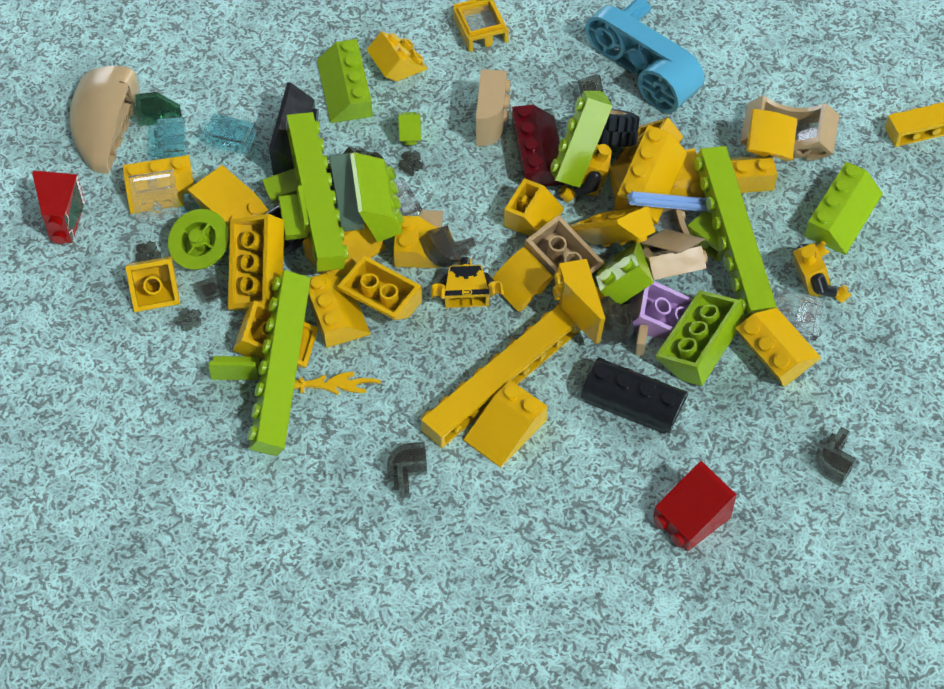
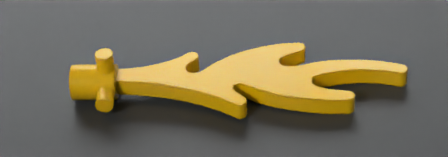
[294,372,381,395]

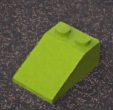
[596,242,654,308]

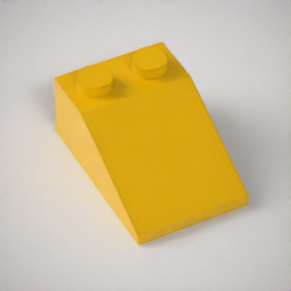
[187,165,269,243]
[553,259,605,344]
[233,301,318,368]
[463,380,548,468]

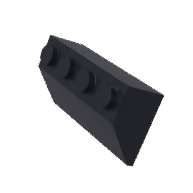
[269,82,319,175]

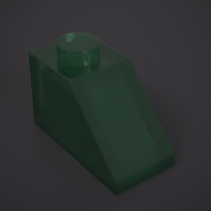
[135,92,183,127]

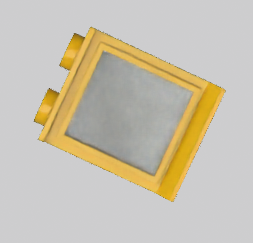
[453,0,509,52]

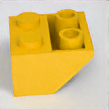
[366,31,428,81]
[504,178,564,236]

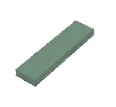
[330,153,364,231]

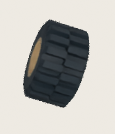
[598,109,640,147]

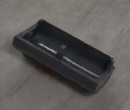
[581,357,688,434]

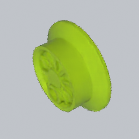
[168,209,229,270]

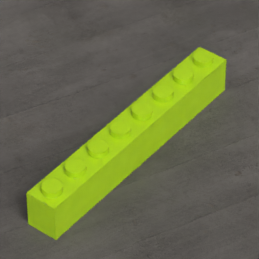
[286,112,349,272]
[694,146,777,320]
[247,270,311,456]

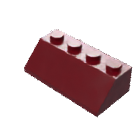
[512,104,565,187]

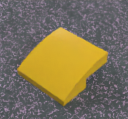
[746,109,797,162]
[493,247,553,312]

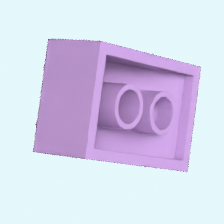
[625,281,693,339]

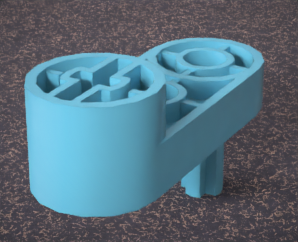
[585,0,705,114]

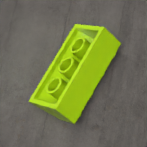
[317,39,373,123]
[550,91,613,188]
[350,152,404,243]
[804,161,883,255]
[655,290,745,386]

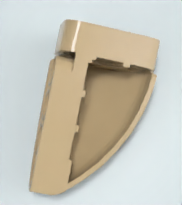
[70,66,140,174]

